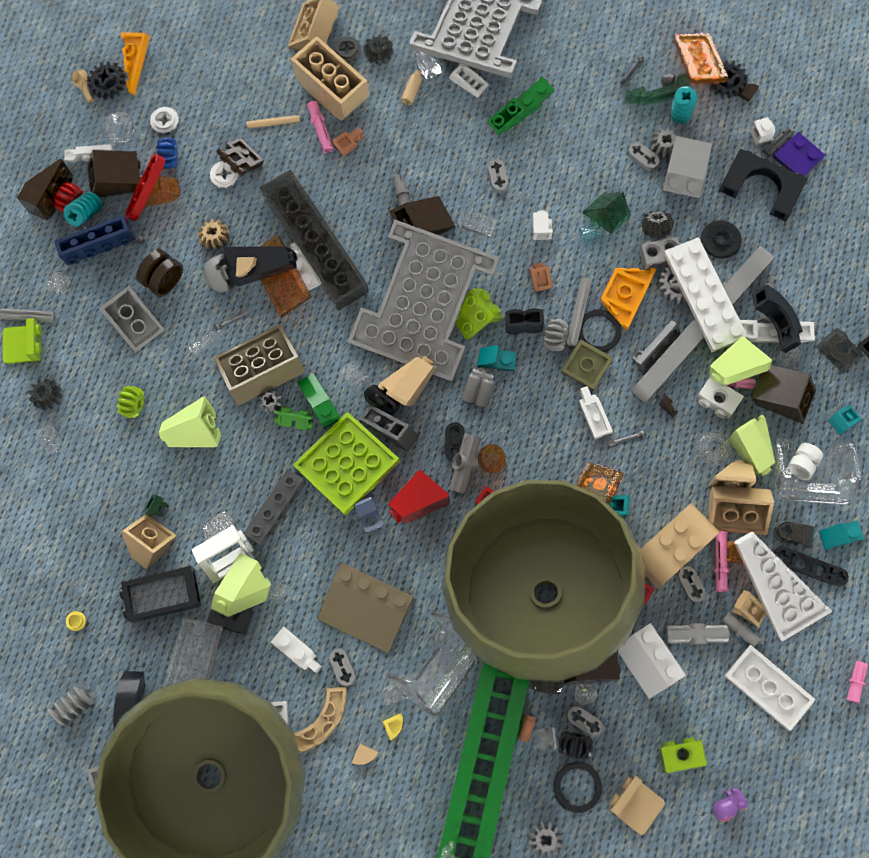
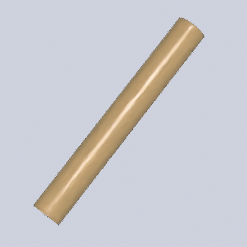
[246,115,300,129]

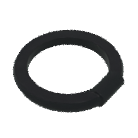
[579,310,622,352]
[553,762,602,813]

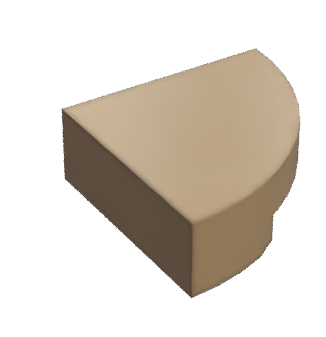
[236,257,257,277]
[351,744,379,765]

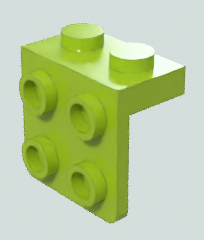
[455,288,503,339]
[3,318,42,364]

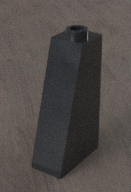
[223,246,297,287]

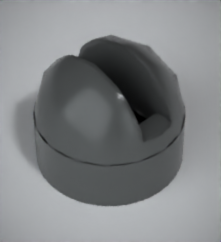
[661,73,676,89]

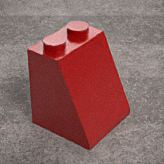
[388,469,450,524]

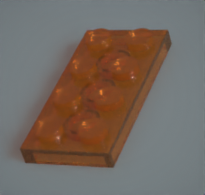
[674,33,728,84]
[261,235,312,317]

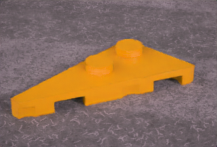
[121,32,150,95]

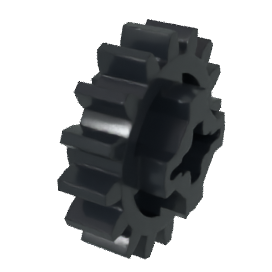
[708,60,748,99]
[87,61,127,100]

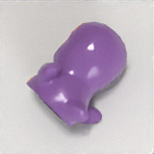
[712,788,748,821]

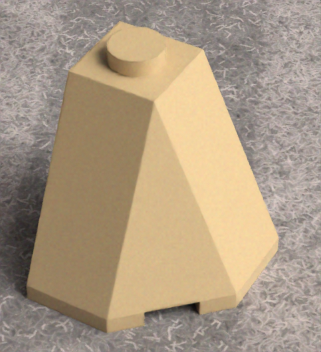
[378,356,437,406]

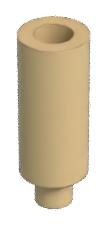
[400,70,422,106]

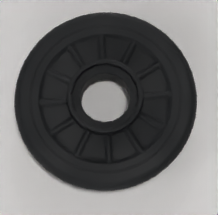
[701,220,742,258]

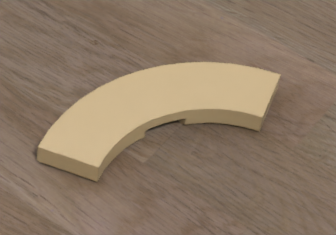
[295,687,347,753]

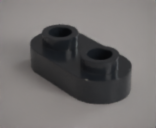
[364,385,400,415]
[445,422,465,461]

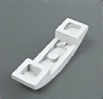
[740,320,815,343]

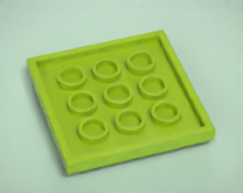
[293,412,400,516]

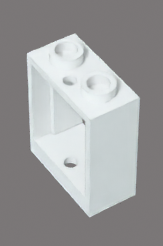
[191,525,255,583]

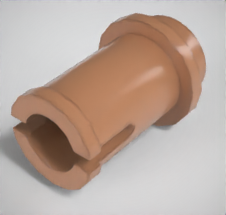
[517,714,536,742]

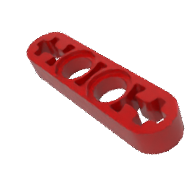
[125,154,165,221]

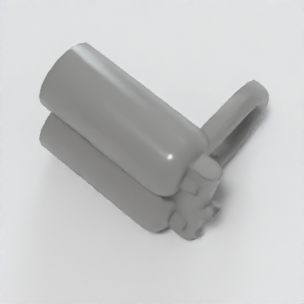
[462,368,494,407]

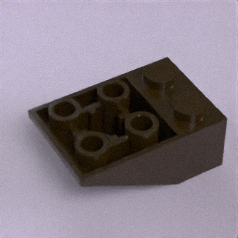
[17,159,73,221]
[389,196,455,245]

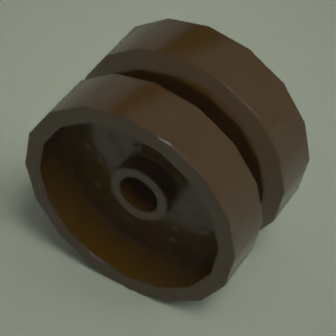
[136,248,184,297]

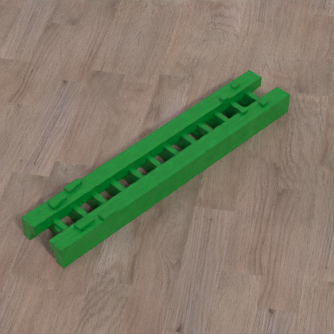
[437,663,529,858]

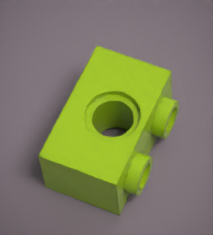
[658,737,707,773]

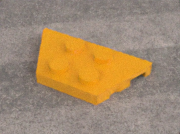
[600,268,656,330]

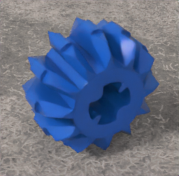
[157,138,178,169]

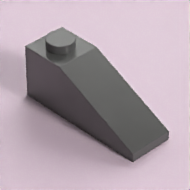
[359,405,419,452]

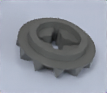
[333,37,361,63]

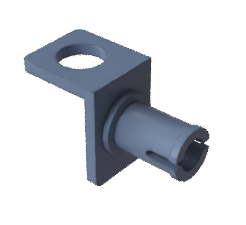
[354,495,384,534]

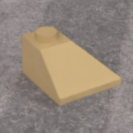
[709,460,756,488]
[122,514,177,569]

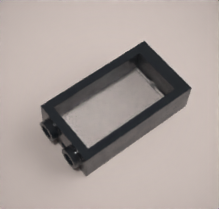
[119,566,201,623]

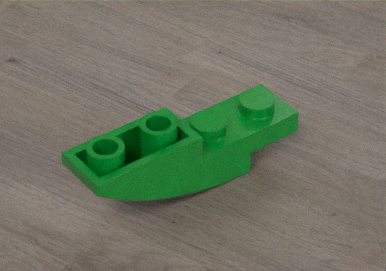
[487,77,555,135]

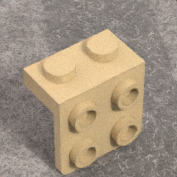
[608,776,665,835]

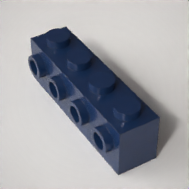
[54,215,136,265]

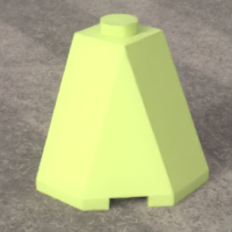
[709,336,772,386]
[158,396,221,447]
[728,415,775,477]
[211,553,271,617]

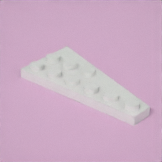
[734,532,833,642]

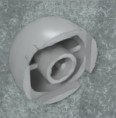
[203,254,237,292]

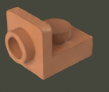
[528,262,553,292]

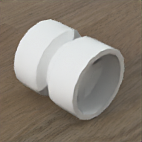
[788,443,823,480]

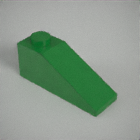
[297,373,340,429]

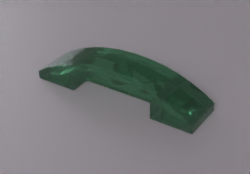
[625,71,696,105]

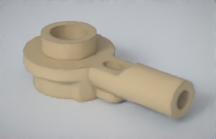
[72,70,94,103]

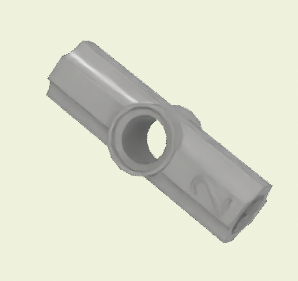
[449,433,481,494]
[665,623,729,645]

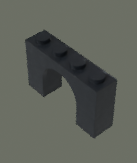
[719,148,808,222]

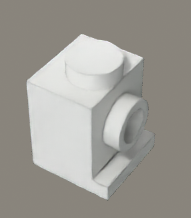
[750,117,775,146]
[532,211,553,240]

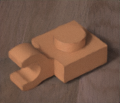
[332,127,365,157]

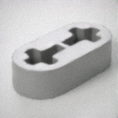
[628,142,659,171]
[488,159,508,193]
[677,566,706,603]
[329,649,356,687]
[567,707,603,737]

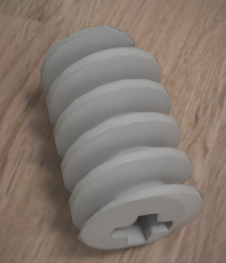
[47,682,95,726]

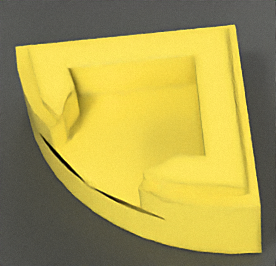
[383,713,403,741]

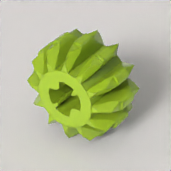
[117,386,145,418]

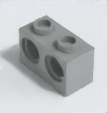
[639,236,680,270]

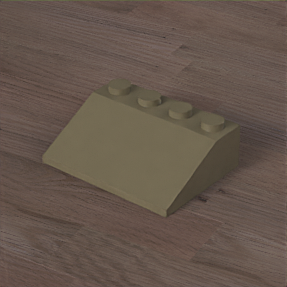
[213,324,306,406]
[317,562,414,653]

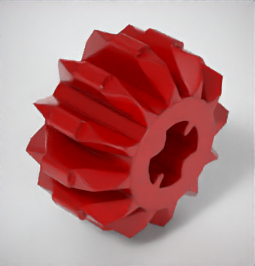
[54,182,83,213]

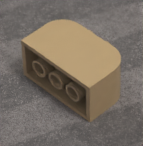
[291,36,369,120]
[640,503,720,589]

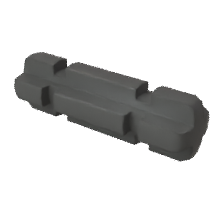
[763,128,794,157]

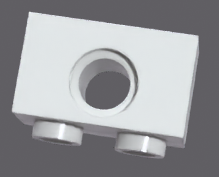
[696,377,744,419]

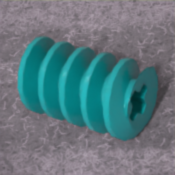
[670,86,698,124]
[64,192,102,227]

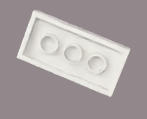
[724,645,816,731]

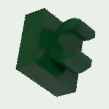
[143,494,169,517]

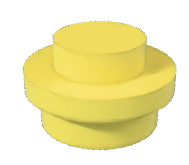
[66,611,86,631]

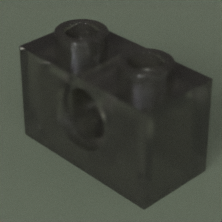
[816,328,864,374]

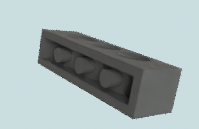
[244,469,306,548]

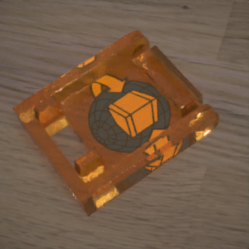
[576,462,623,505]

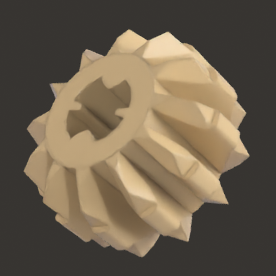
[197,218,230,251]

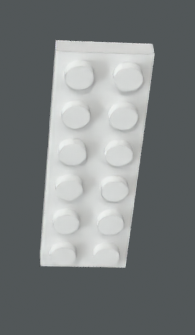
[663,237,748,352]

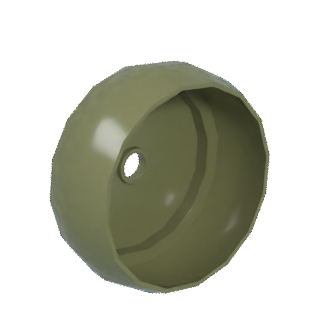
[442,480,645,682]
[95,678,305,858]

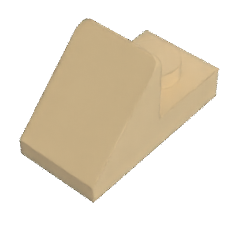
[733,590,766,628]

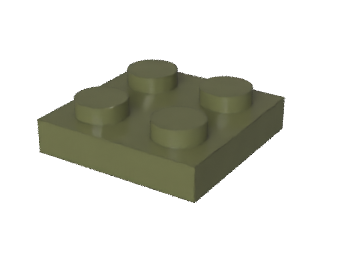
[561,339,613,391]

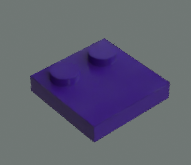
[773,132,825,176]

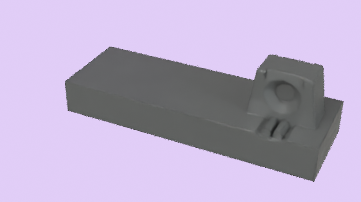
[632,321,681,374]

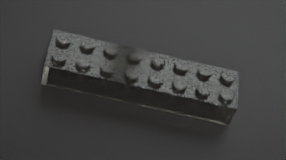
[259,169,369,311]

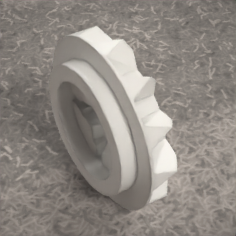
[150,107,179,134]
[210,161,239,189]

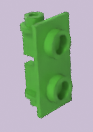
[274,407,315,430]

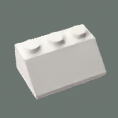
[618,623,686,699]

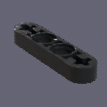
[773,547,849,587]

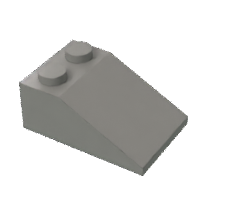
[662,136,712,198]
[99,285,165,353]

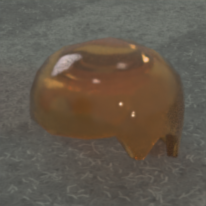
[477,444,506,473]

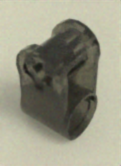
[773,521,814,548]

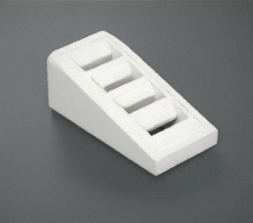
[449,64,489,98]

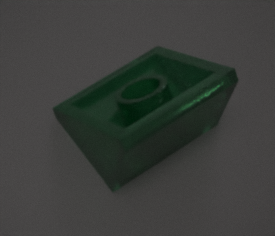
[582,192,631,234]

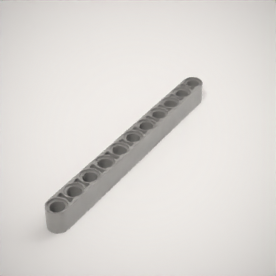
[631,246,775,404]

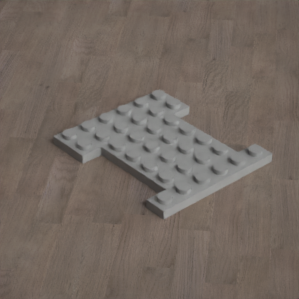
[409,0,543,78]
[348,219,500,382]

